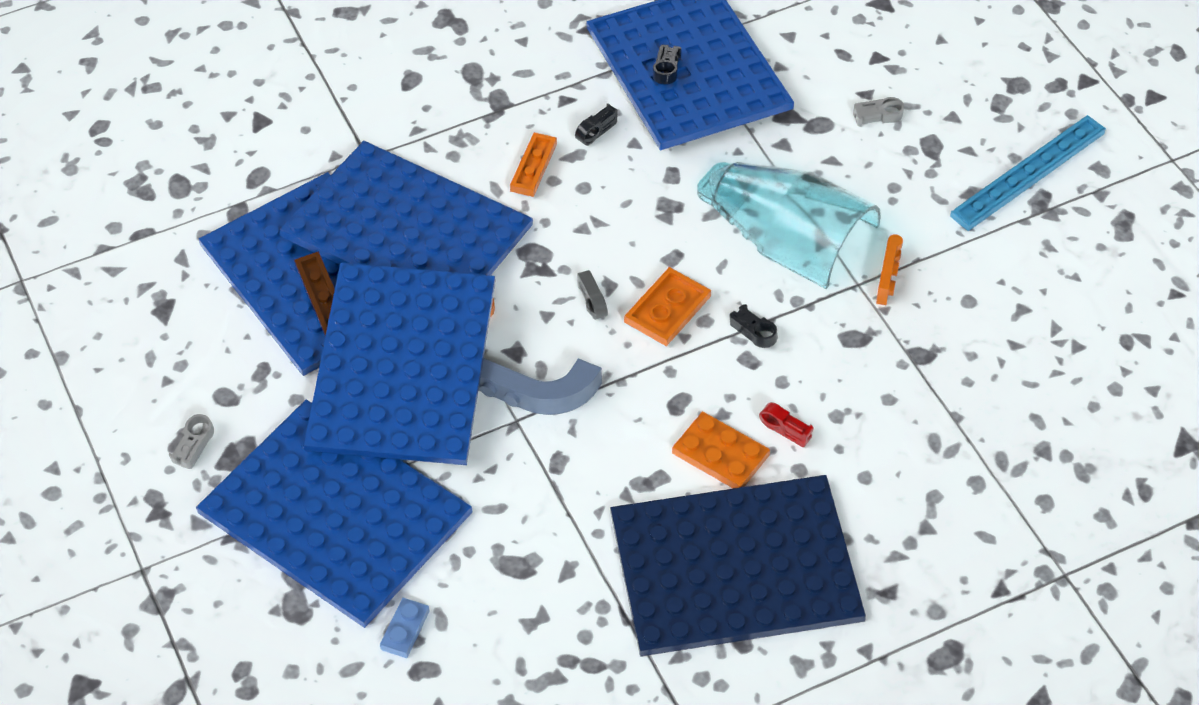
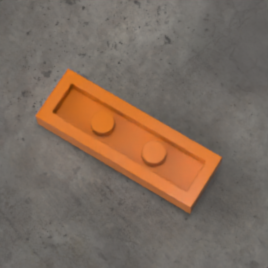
[510,132,557,197]

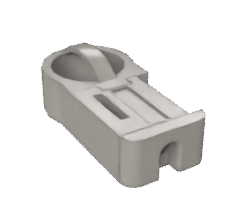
[853,97,904,127]
[169,414,214,469]

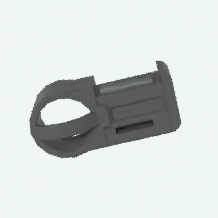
[577,270,608,320]

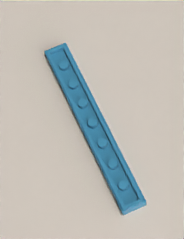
[950,115,1106,231]

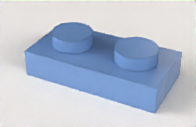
[380,598,430,659]

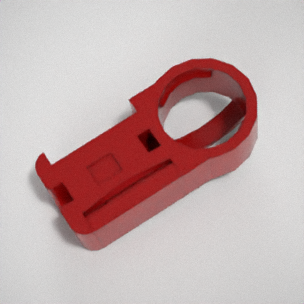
[759,402,814,447]

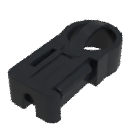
[653,45,681,84]
[575,103,618,146]
[729,304,778,348]

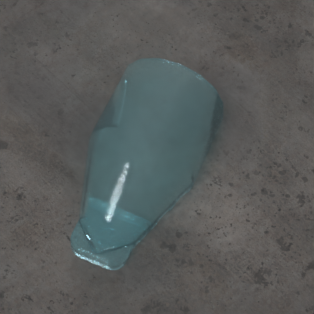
[697,162,881,289]

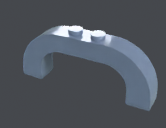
[479,358,602,415]

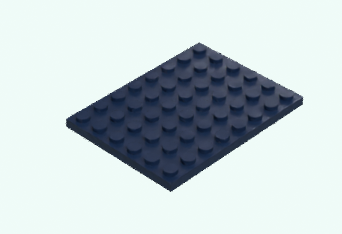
[610,475,866,657]

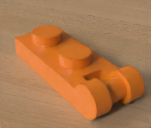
[876,234,903,305]

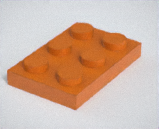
[624,267,711,347]
[672,411,770,488]

